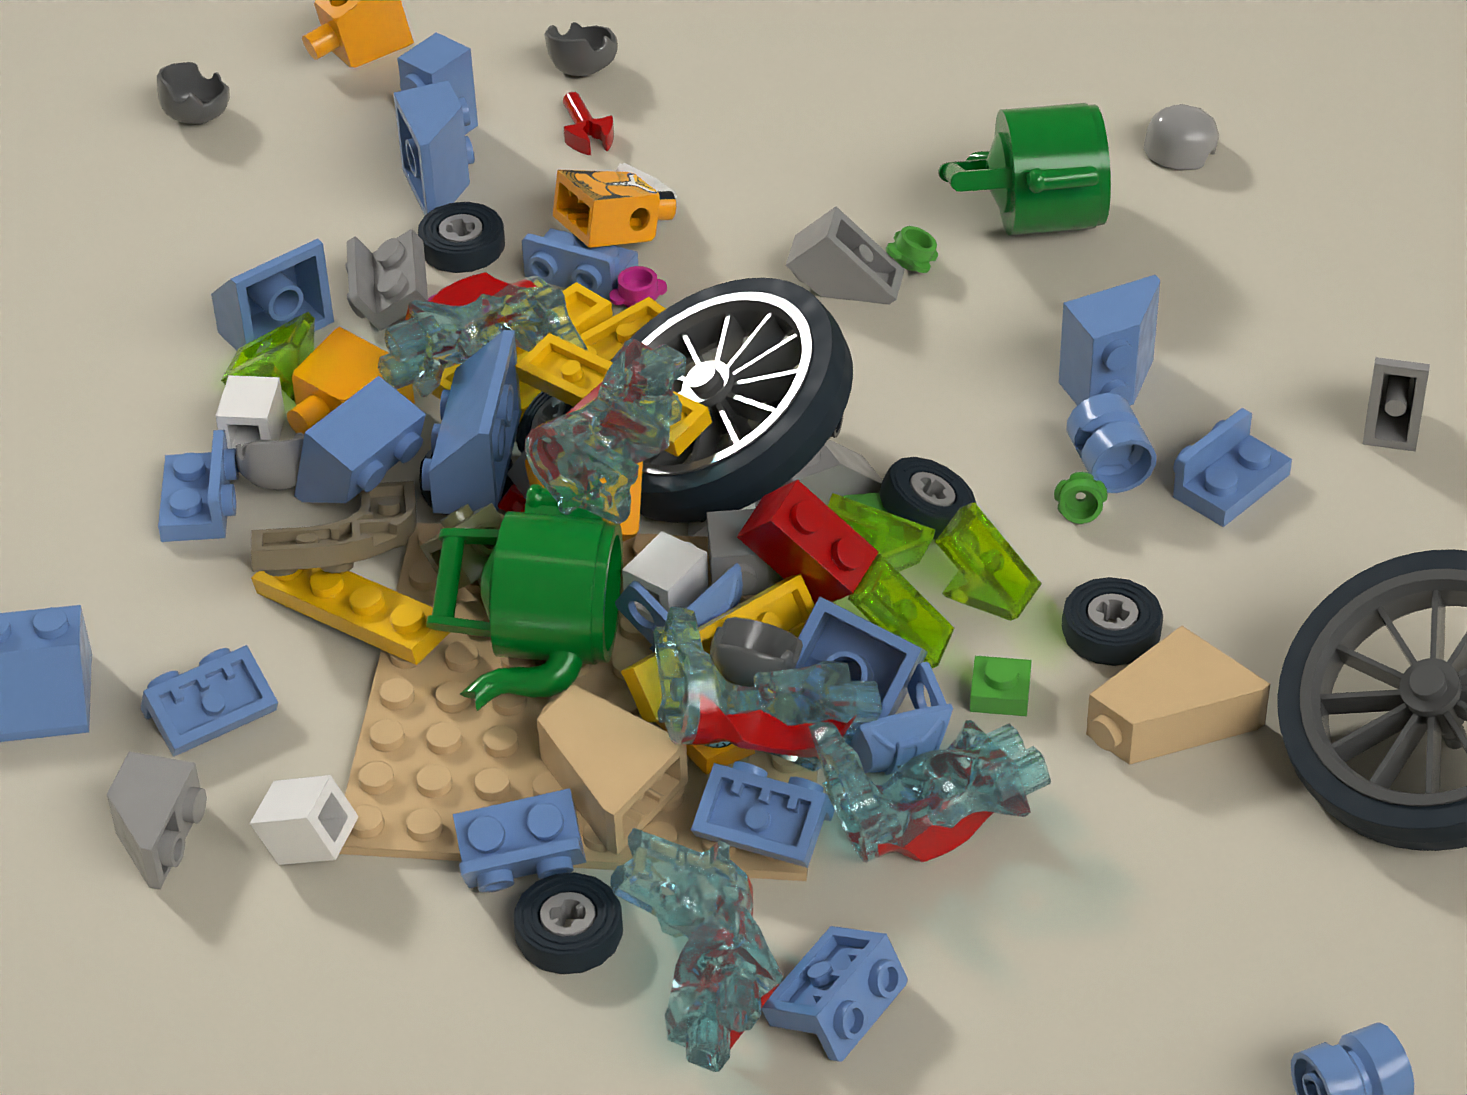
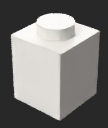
[215,375,286,449]
[622,531,709,623]
[250,775,359,865]

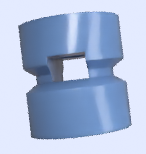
[1066,393,1157,493]
[1291,1022,1414,1095]

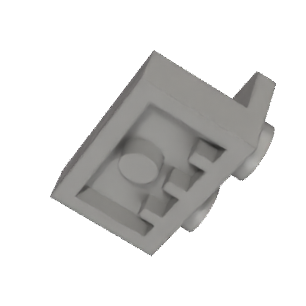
[345,229,428,331]

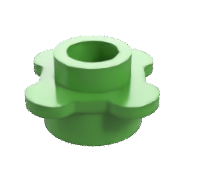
[886,226,938,273]

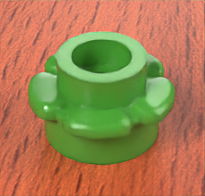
[1054,472,1108,524]

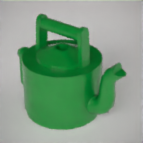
[938,103,1111,235]
[426,484,623,711]

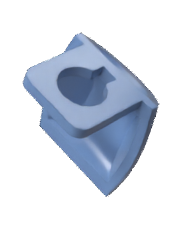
[615,563,743,652]
[841,662,953,775]

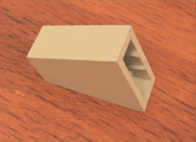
[1086,626,1270,765]
[537,684,688,855]

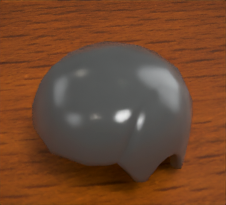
[544,22,618,77]
[157,62,230,124]
[710,617,803,691]

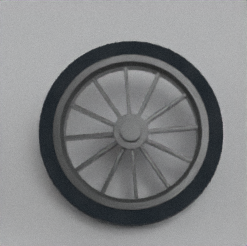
[599,277,853,523]
[1277,549,1467,851]

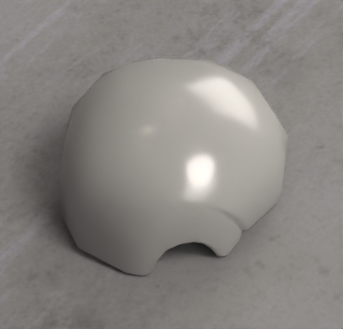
[1144,104,1219,170]
[236,433,304,490]

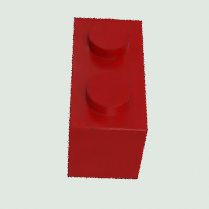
[737,479,879,604]

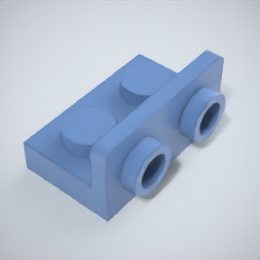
[522,228,638,300]
[1173,408,1292,527]
[158,430,239,542]
[141,645,278,757]
[691,761,835,868]
[453,788,586,892]
[761,926,908,1062]

